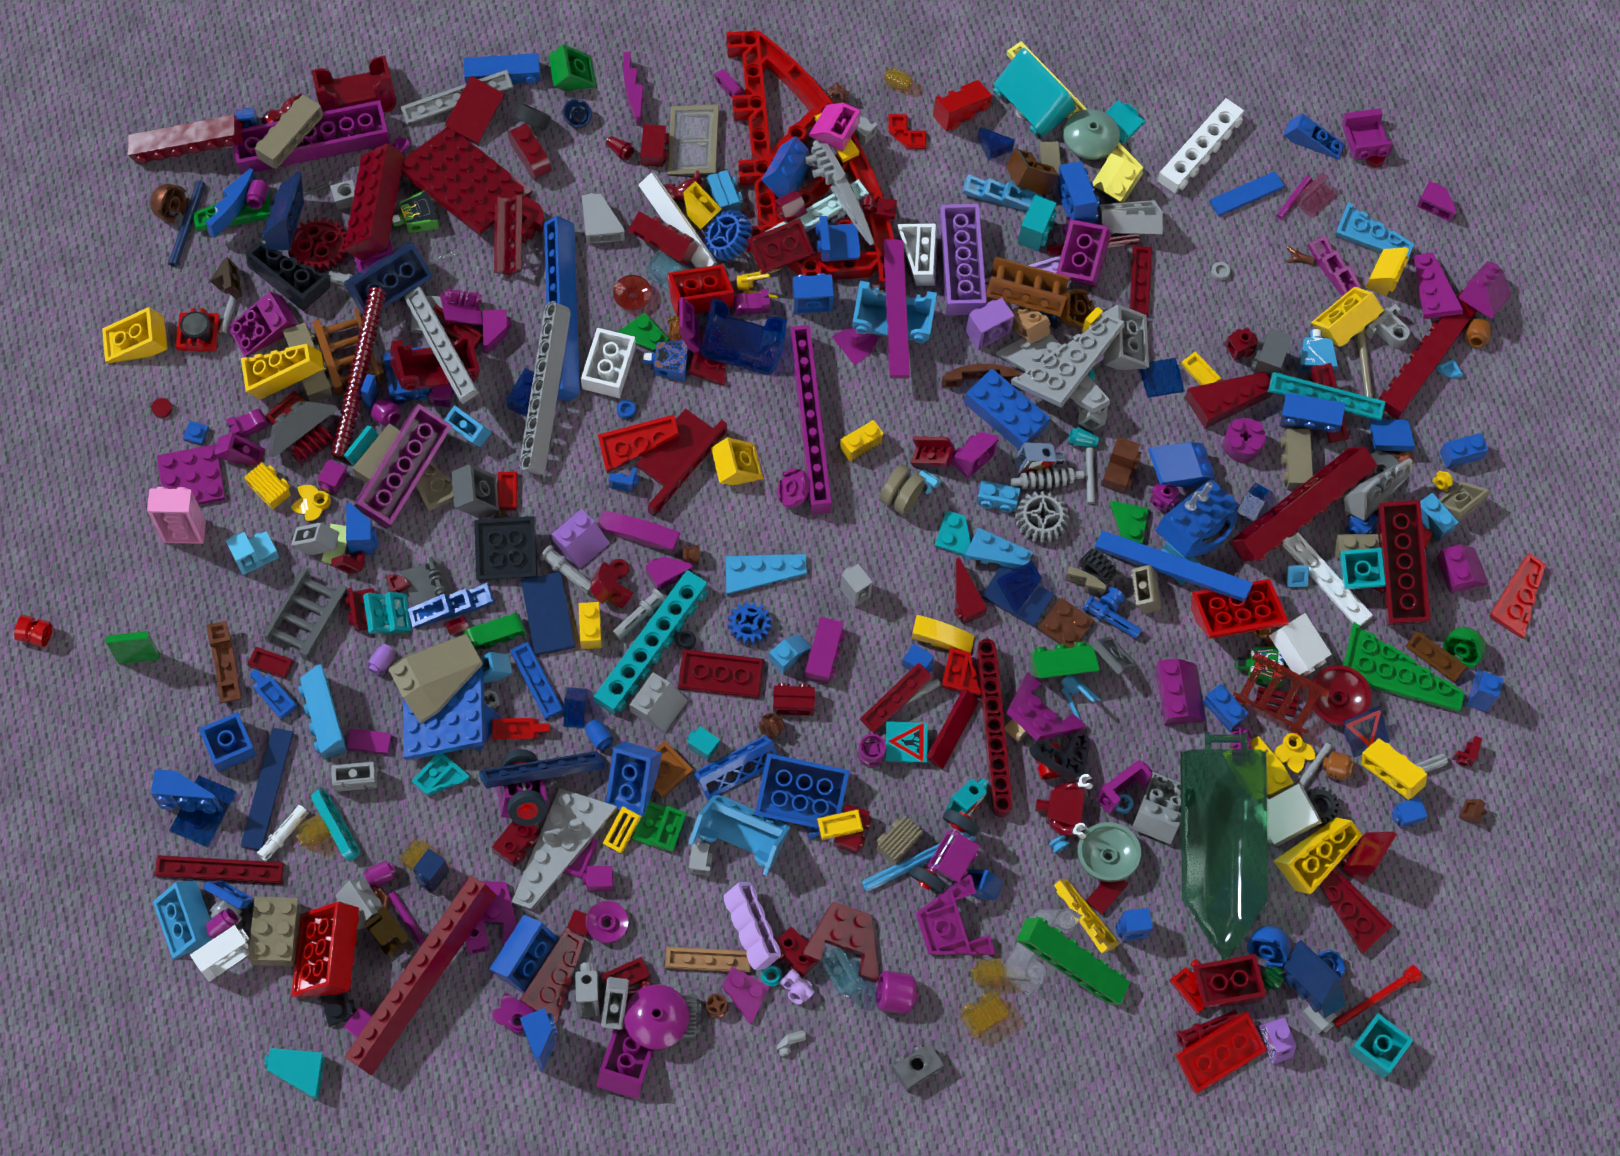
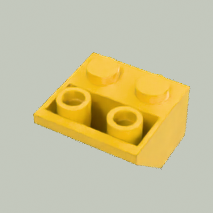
[1366,247,1409,297]

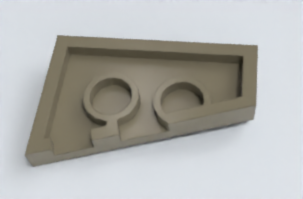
[416,461,454,512]

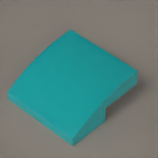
[363,592,412,634]

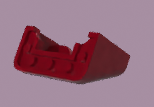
[311,55,396,113]
[390,332,480,391]

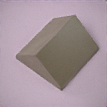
[1439,481,1490,523]

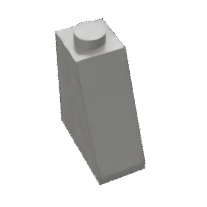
[582,193,625,244]

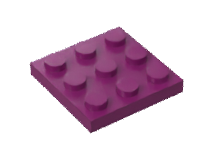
[156,444,226,505]

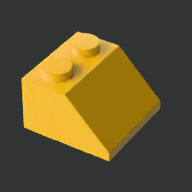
[711,437,764,486]

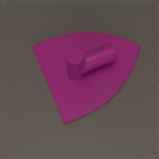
[832,327,879,365]

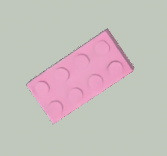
[147,487,206,544]

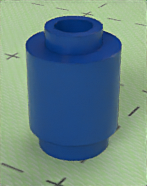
[584,719,614,750]

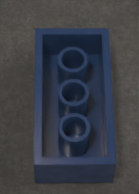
[343,242,433,314]

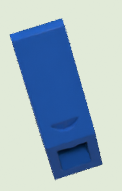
[1283,113,1345,159]

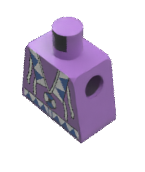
[1257,1018,1297,1065]

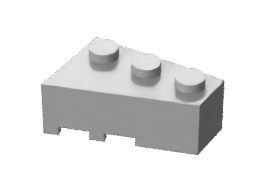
[1098,200,1163,234]

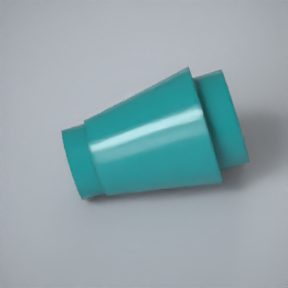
[1068,427,1099,448]

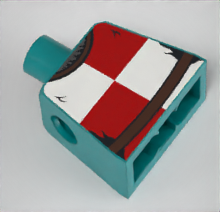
[944,778,990,816]

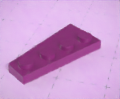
[1414,253,1463,319]

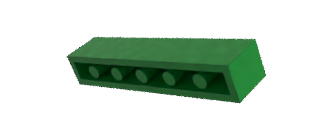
[1016,916,1130,1005]

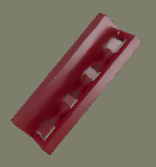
[494,195,522,275]

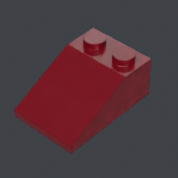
[1341,832,1397,884]
[1193,954,1266,1008]

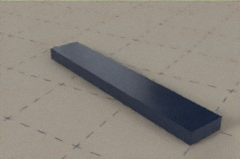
[240,728,294,850]
[479,751,605,789]

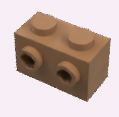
[1011,305,1051,344]

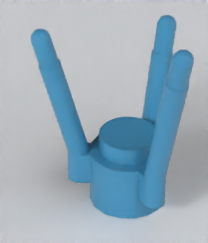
[1061,674,1101,720]

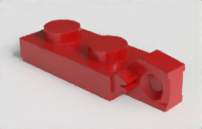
[492,718,550,740]

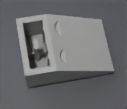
[1131,772,1192,844]

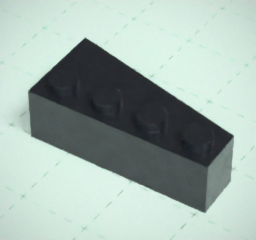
[246,242,331,311]

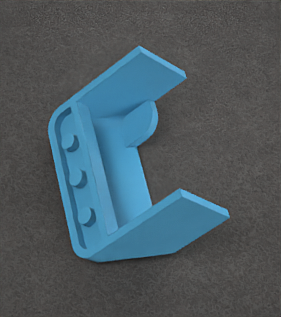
[689,795,790,876]

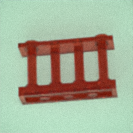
[1232,652,1329,735]

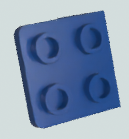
[816,216,860,261]

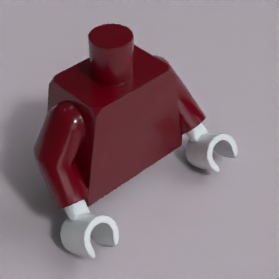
[1035,774,1093,839]

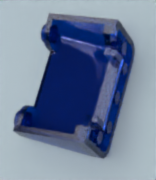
[700,298,787,375]

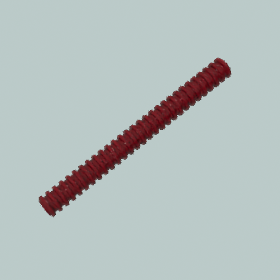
[331,287,386,459]

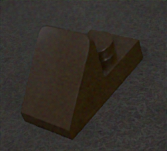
[210,257,242,299]

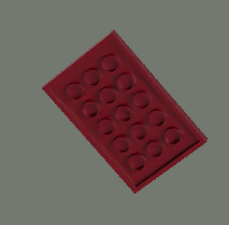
[401,127,532,235]

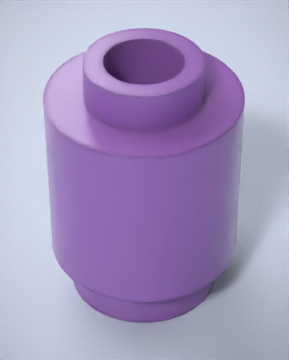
[367,644,396,675]

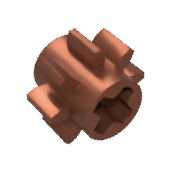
[827,82,850,104]
[759,713,785,738]

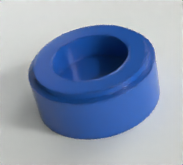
[617,400,636,420]

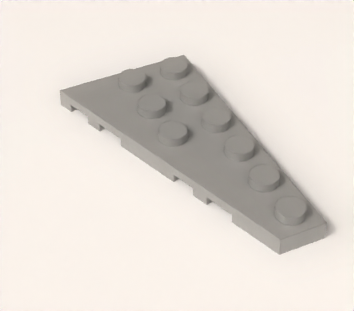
[1011,314,1124,408]
[996,334,1110,414]

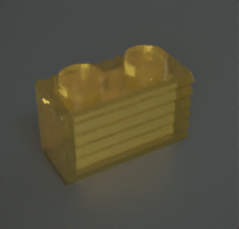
[959,991,1011,1039]

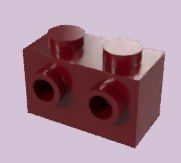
[491,821,539,867]
[776,926,821,978]

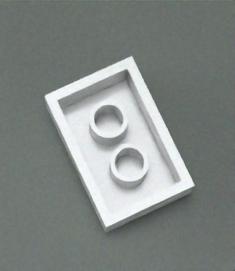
[581,328,636,398]

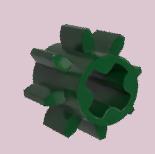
[1261,965,1285,992]

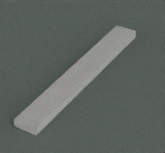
[404,286,479,404]

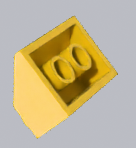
[1311,286,1384,347]

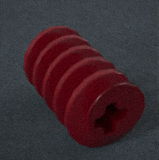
[289,424,334,466]

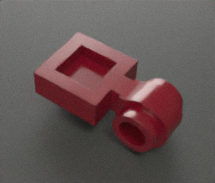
[860,196,897,220]

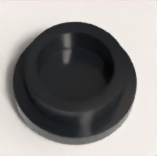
[676,631,696,650]

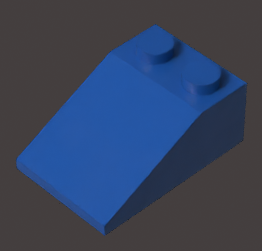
[1148,442,1215,489]
[606,741,662,817]

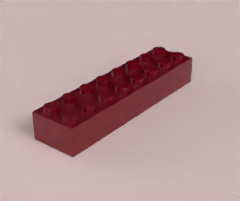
[1229,446,1378,562]

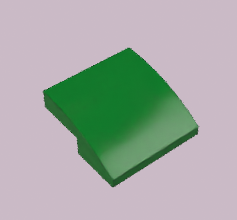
[632,801,686,852]

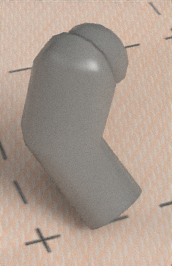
[777,1030,806,1057]

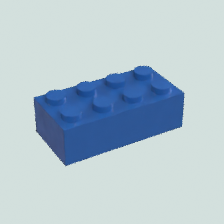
[964,369,1050,450]

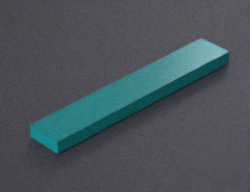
[1268,372,1386,421]

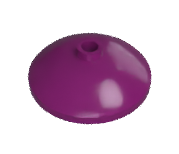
[624,985,689,1050]

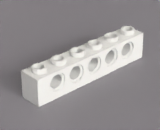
[1157,98,1244,194]

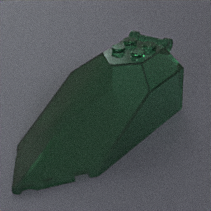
[1180,732,1269,960]

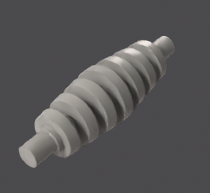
[1011,468,1084,490]

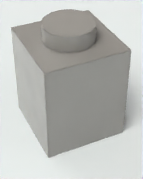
[1300,1005,1337,1034]

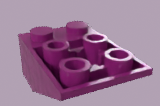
[228,291,299,357]

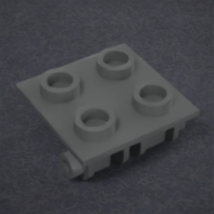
[401,557,452,607]

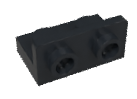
[320,989,356,1027]

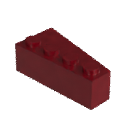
[1185,372,1273,429]

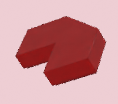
[888,114,926,149]

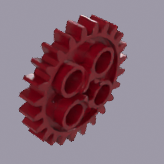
[288,217,348,273]

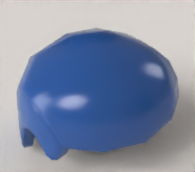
[1318,950,1346,980]

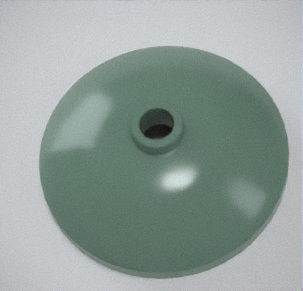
[1063,109,1120,160]
[1078,822,1141,882]

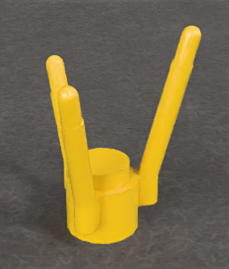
[737,268,781,299]

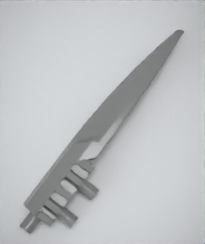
[805,140,874,245]

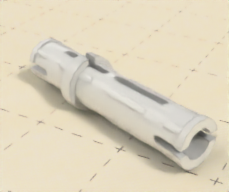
[257,805,309,861]

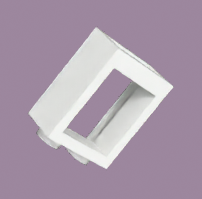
[190,925,250,982]

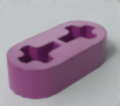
[714,69,743,99]

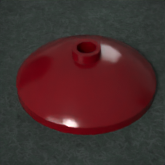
[1309,665,1371,726]

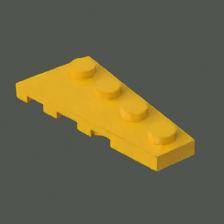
[1054,878,1120,954]

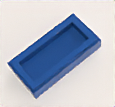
[361,374,379,409]

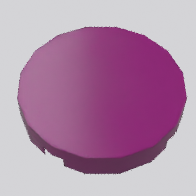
[777,468,810,508]

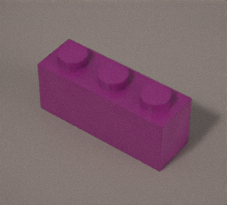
[805,617,846,684]

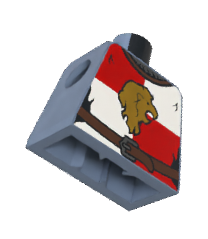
[1015,443,1064,476]

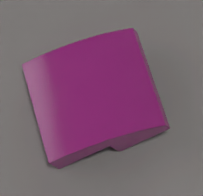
[680,297,700,353]

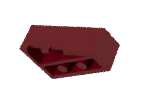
[628,211,698,265]

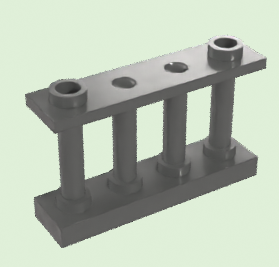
[263,567,349,661]

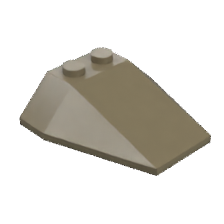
[388,634,483,724]

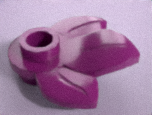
[492,993,534,1033]

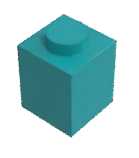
[687,726,720,761]

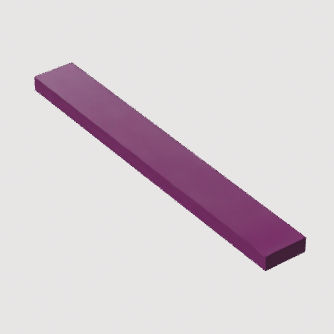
[883,239,910,379]

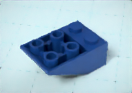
[151,769,222,814]

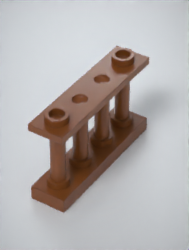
[986,257,1069,317]
[312,308,384,395]

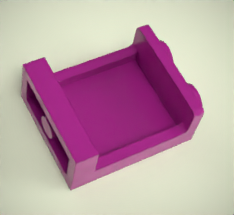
[1342,108,1393,160]
[1096,759,1153,816]

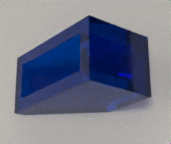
[1237,482,1273,521]

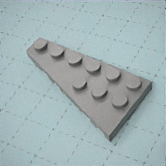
[512,788,618,911]

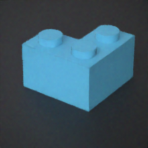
[226,531,279,575]

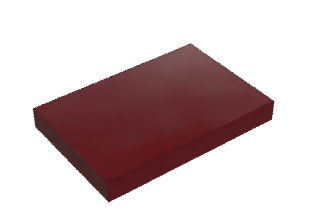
[445,76,505,144]
[747,219,815,275]

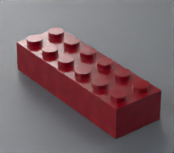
[344,143,404,261]
[1377,500,1430,625]

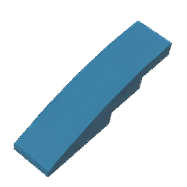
[962,174,1043,211]

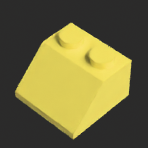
[1093,153,1143,203]

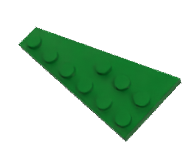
[1343,622,1465,713]

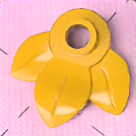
[291,485,331,521]
[1274,733,1315,773]

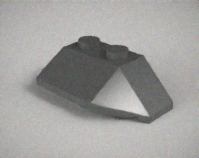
[268,401,338,457]

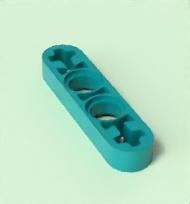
[311,788,361,862]

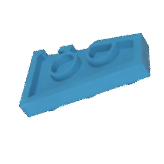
[963,528,1033,571]

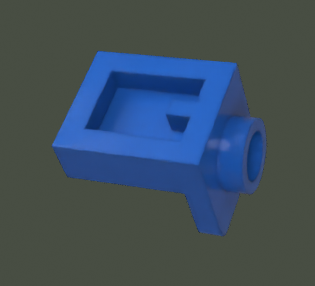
[609,467,640,492]

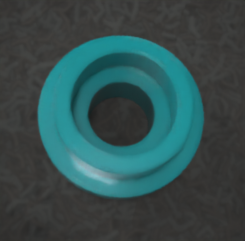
[761,965,782,987]

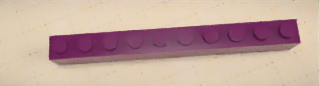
[790,325,831,514]

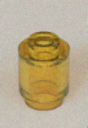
[884,67,913,91]

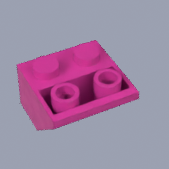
[809,103,860,151]

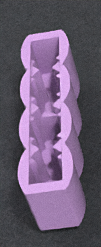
[724,882,781,970]

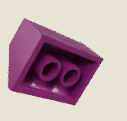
[1056,220,1112,288]
[1459,261,1510,319]
[1155,658,1205,725]

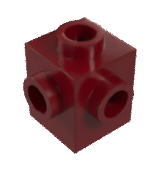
[1225,327,1258,361]

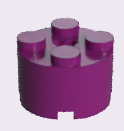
[1223,418,1266,463]

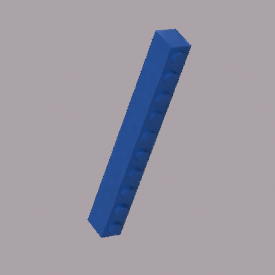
[544,216,580,401]

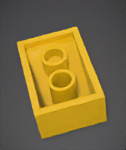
[102,307,167,363]
[1223,736,1294,807]

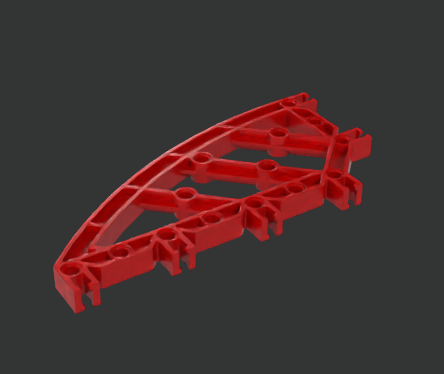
[726,30,894,290]

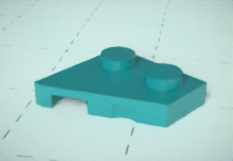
[934,510,970,556]
[411,753,470,796]

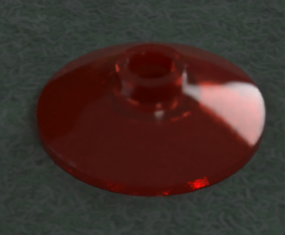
[613,275,652,310]

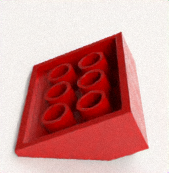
[1191,579,1289,639]
[291,901,359,998]

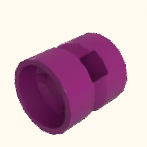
[858,734,886,768]

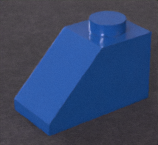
[235,108,259,129]
[951,869,1003,900]

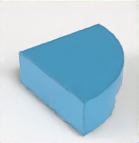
[1436,359,1463,378]

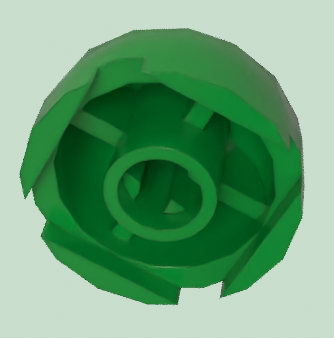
[1443,627,1486,667]

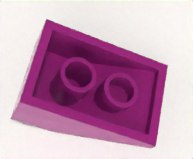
[596,1023,653,1099]

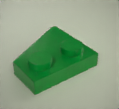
[617,312,669,353]
[1110,500,1148,544]

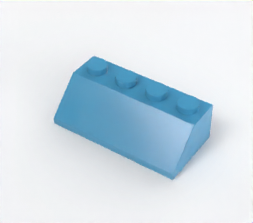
[298,664,347,759]

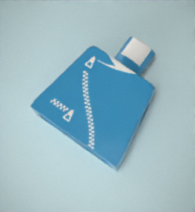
[1297,329,1337,373]

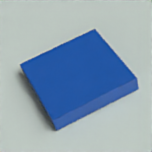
[1369,419,1415,451]
[203,881,255,909]

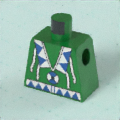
[1236,646,1284,689]

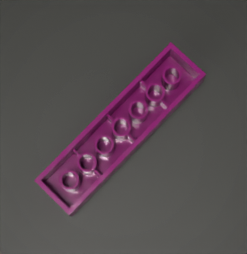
[233,100,390,175]

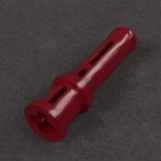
[1176,1009,1239,1049]

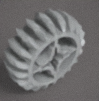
[1015,491,1069,544]

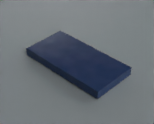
[521,572,575,656]

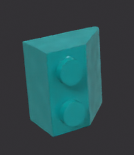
[1339,548,1386,590]

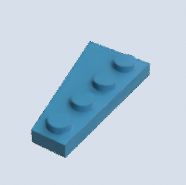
[1335,202,1414,257]
[725,554,807,595]

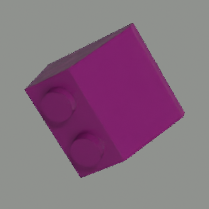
[951,431,999,479]
[1436,545,1488,593]

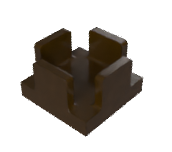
[365,906,414,962]

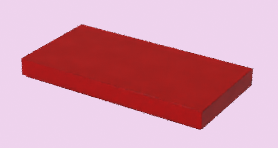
[1174,1012,1268,1094]

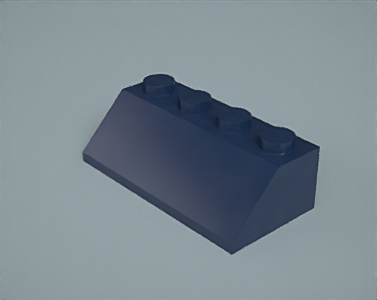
[262,172,304,251]

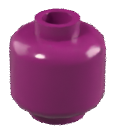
[371,398,401,427]

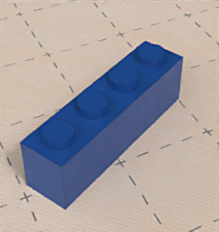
[463,53,541,85]

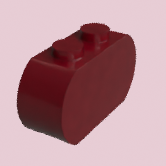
[508,124,552,180]

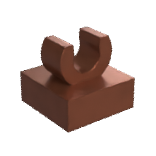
[1459,799,1487,824]

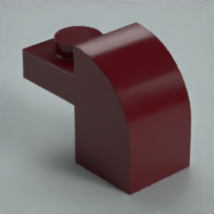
[521,196,545,244]
[590,561,633,609]

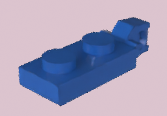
[249,669,297,720]

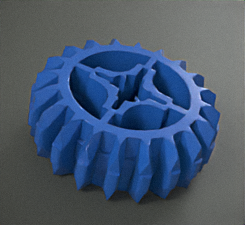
[704,209,754,262]

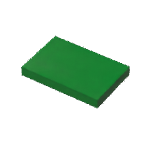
[106,631,160,664]

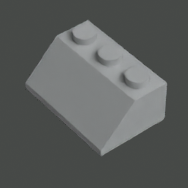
[1102,305,1149,370]

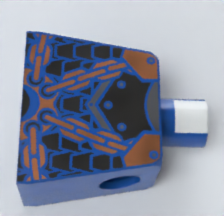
[643,340,689,381]

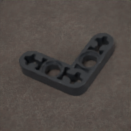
[1029,731,1090,782]

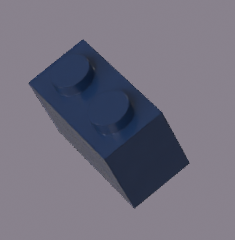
[413,848,450,891]

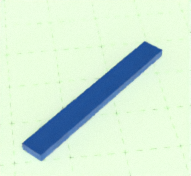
[1095,530,1253,602]

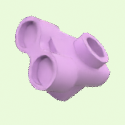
[780,968,815,1005]

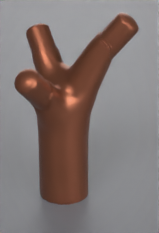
[1287,246,1315,265]

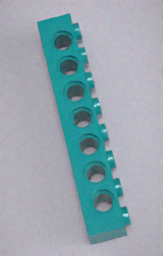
[593,570,708,716]

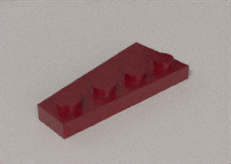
[1319,868,1393,955]

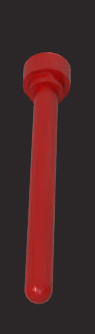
[1333,965,1422,1027]

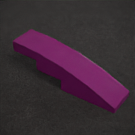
[623,52,643,126]
[1307,235,1362,296]
[597,510,681,551]

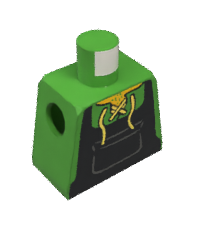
[392,191,439,233]

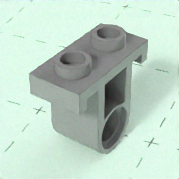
[1366,304,1410,348]

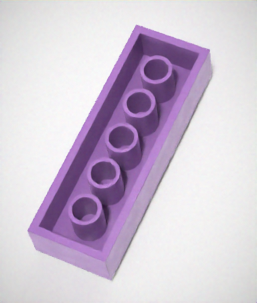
[939,204,986,316]

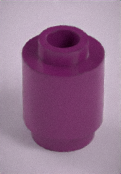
[246,180,270,209]
[364,860,397,888]
[206,908,239,939]

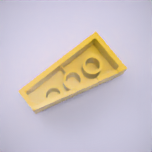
[241,344,324,400]
[1273,817,1363,894]

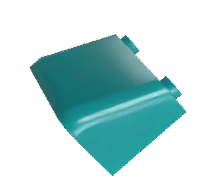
[993,48,1076,138]

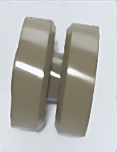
[879,464,926,515]

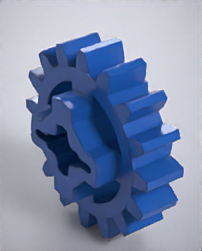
[728,601,771,645]

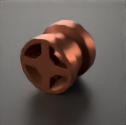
[683,545,699,565]
[706,994,727,1018]

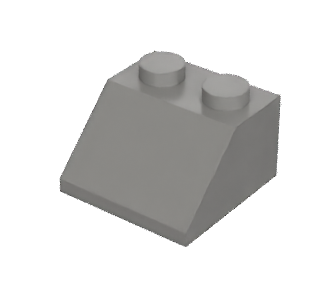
[630,672,688,733]

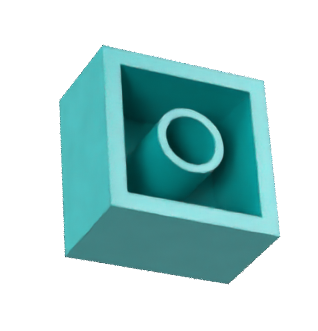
[1018,195,1058,252]
[1348,1013,1413,1079]

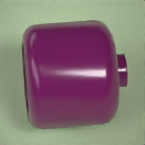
[876,971,919,1014]

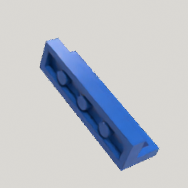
[693,735,778,800]

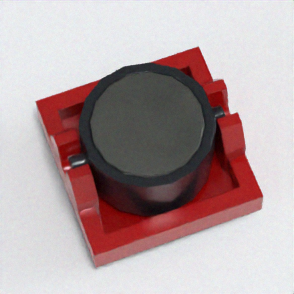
[176,308,220,352]

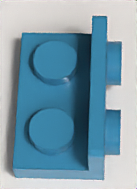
[977,480,1020,513]

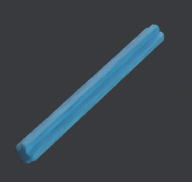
[862,833,976,892]

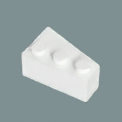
[898,224,938,286]

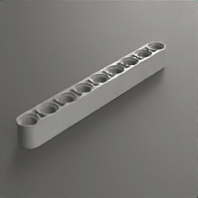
[520,301,571,475]

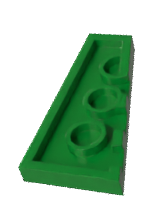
[193,192,271,232]

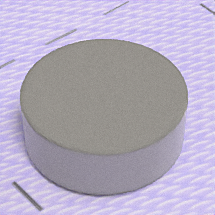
[1211,262,1231,281]

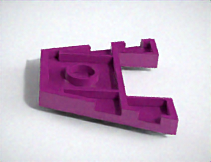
[1007,672,1086,741]
[915,874,995,955]
[459,880,517,946]

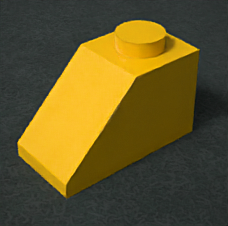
[683,181,722,230]

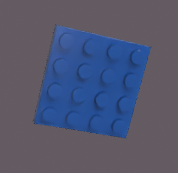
[403,668,485,761]

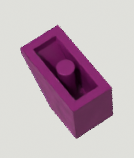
[1416,181,1457,222]
[483,309,512,353]
[214,432,265,466]
[645,556,693,591]

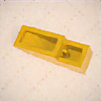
[911,615,975,653]

